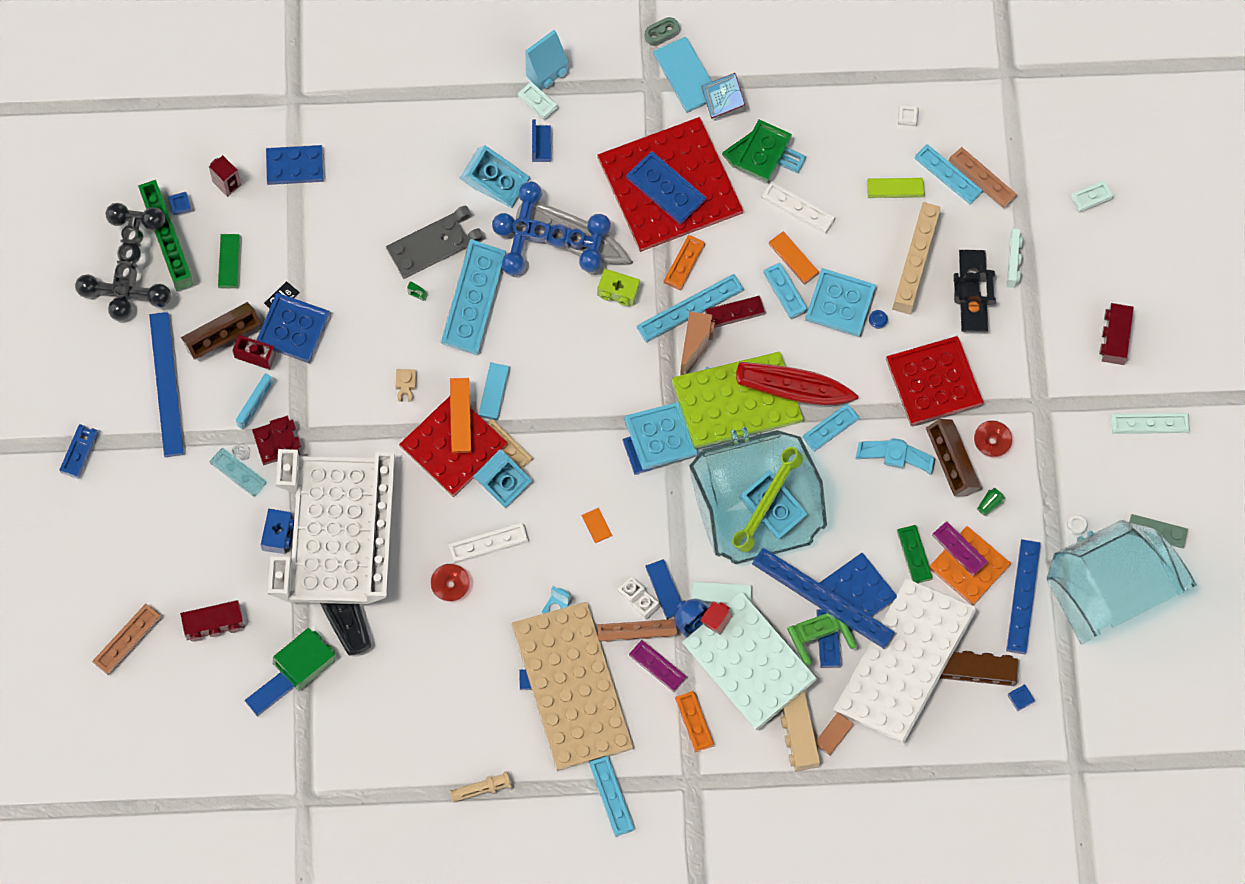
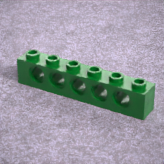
[138,179,194,291]

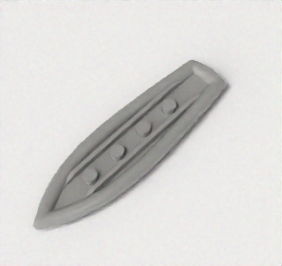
[516,202,631,264]

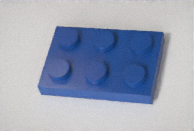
[266,145,323,185]

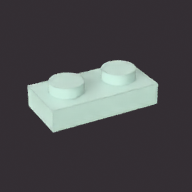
[518,82,557,120]
[1071,180,1113,212]

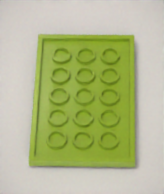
[671,351,803,449]

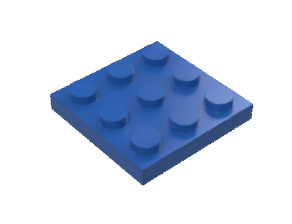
[256,293,330,363]
[819,553,897,632]

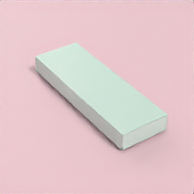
[692,582,751,604]

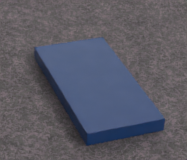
[626,151,706,225]

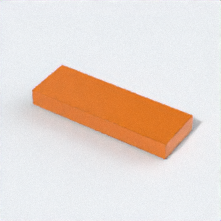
[769,231,819,285]
[664,234,705,291]
[675,690,714,753]

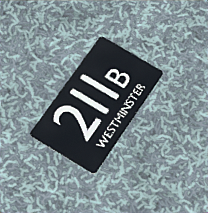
[264,281,300,309]

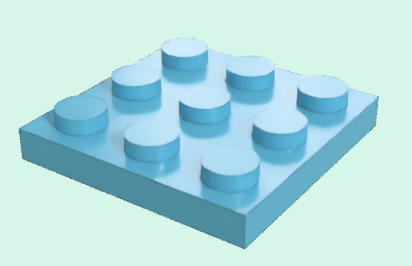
[805,268,876,337]
[624,402,697,470]

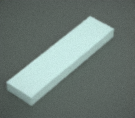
[1111,413,1189,434]

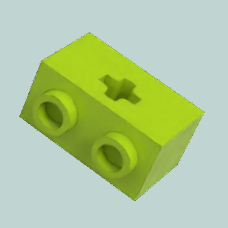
[597,268,640,306]

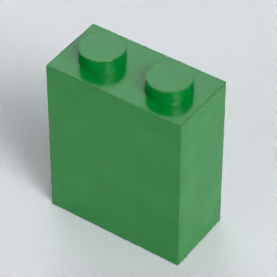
[272,627,335,691]

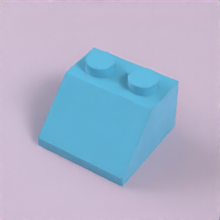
[473,449,532,508]

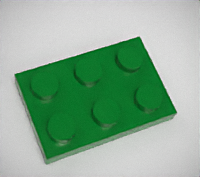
[734,119,792,182]

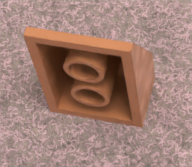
[680,311,715,375]

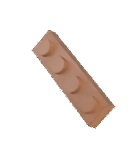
[948,147,1017,208]
[92,603,161,675]
[597,619,677,642]

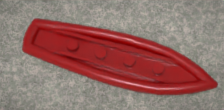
[736,362,859,405]

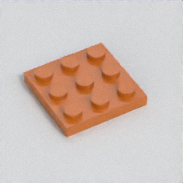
[929,526,1011,606]

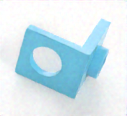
[542,586,570,614]

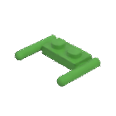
[787,613,857,665]

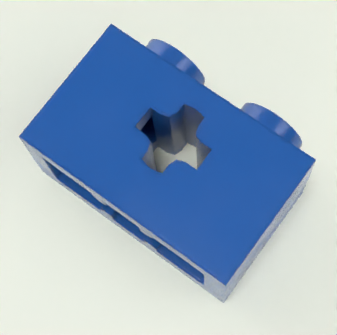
[260,508,294,554]

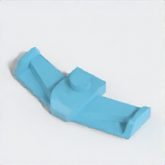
[855,438,934,474]

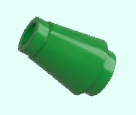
[977,488,1005,516]

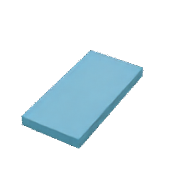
[653,37,712,113]

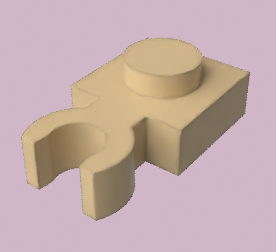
[395,369,416,402]

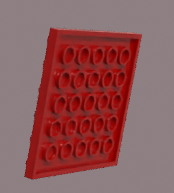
[597,117,743,252]

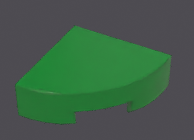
[407,281,428,301]

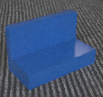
[532,119,551,162]

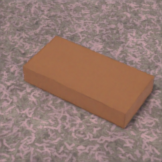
[815,712,853,756]

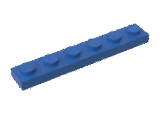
[1006,539,1040,655]

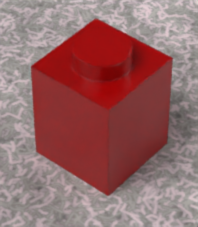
[700,601,733,635]

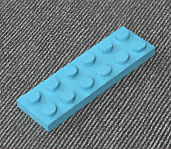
[440,239,506,355]

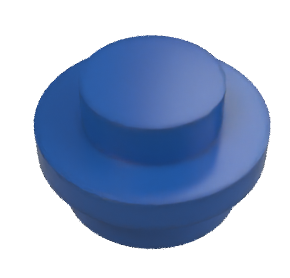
[869,310,888,329]

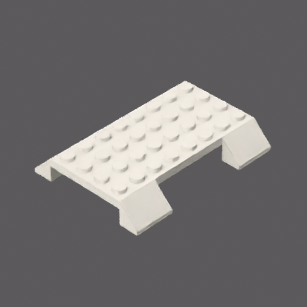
[268,449,395,604]

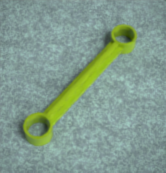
[732,447,803,552]

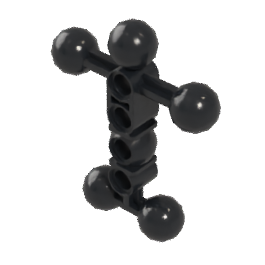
[75,203,171,321]

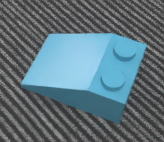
[525,30,568,90]
[459,145,530,208]
[738,470,807,539]

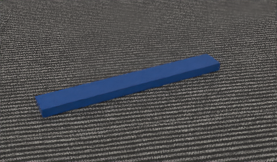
[149,312,184,457]
[752,547,895,649]

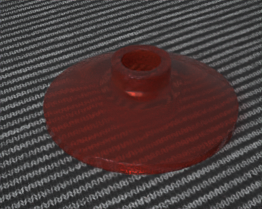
[974,420,1012,457]
[431,564,470,602]

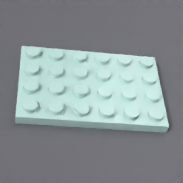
[682,592,817,730]

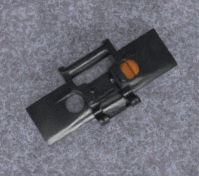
[953,250,996,332]

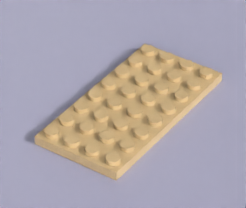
[511,602,633,771]

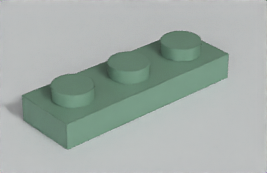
[1126,514,1188,549]

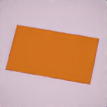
[581,507,613,543]

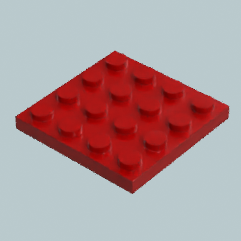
[886,336,983,426]
[399,396,508,497]

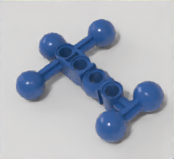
[492,181,611,276]

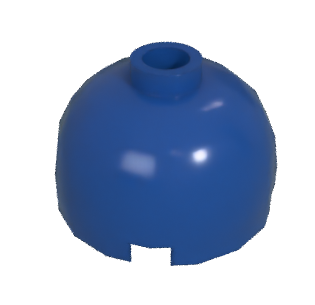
[674,598,709,637]

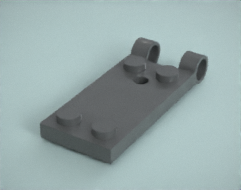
[386,206,485,279]

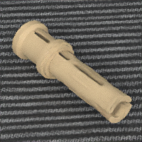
[450,771,511,803]

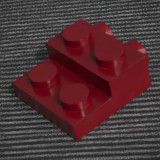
[252,415,302,466]

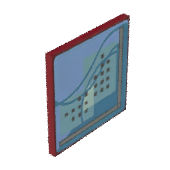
[701,73,746,119]

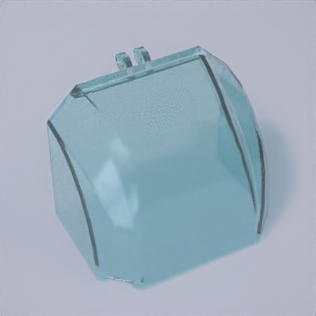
[689,427,827,564]
[1046,520,1197,645]

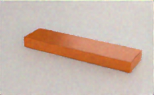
[450,378,471,453]

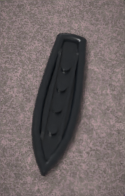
[320,603,372,656]

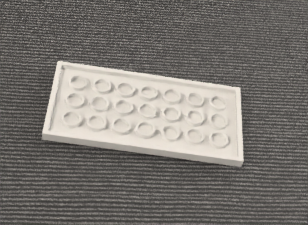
[833,579,976,743]

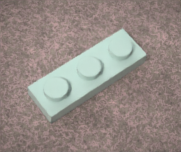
[1006,229,1023,288]

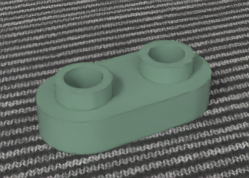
[644,17,679,45]

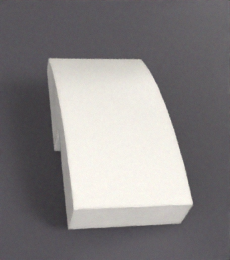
[617,576,660,619]

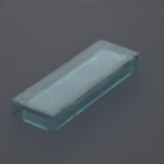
[210,448,267,497]

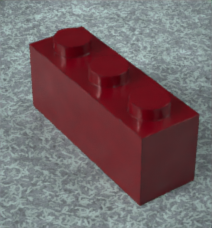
[1099,303,1134,365]
[180,600,245,641]

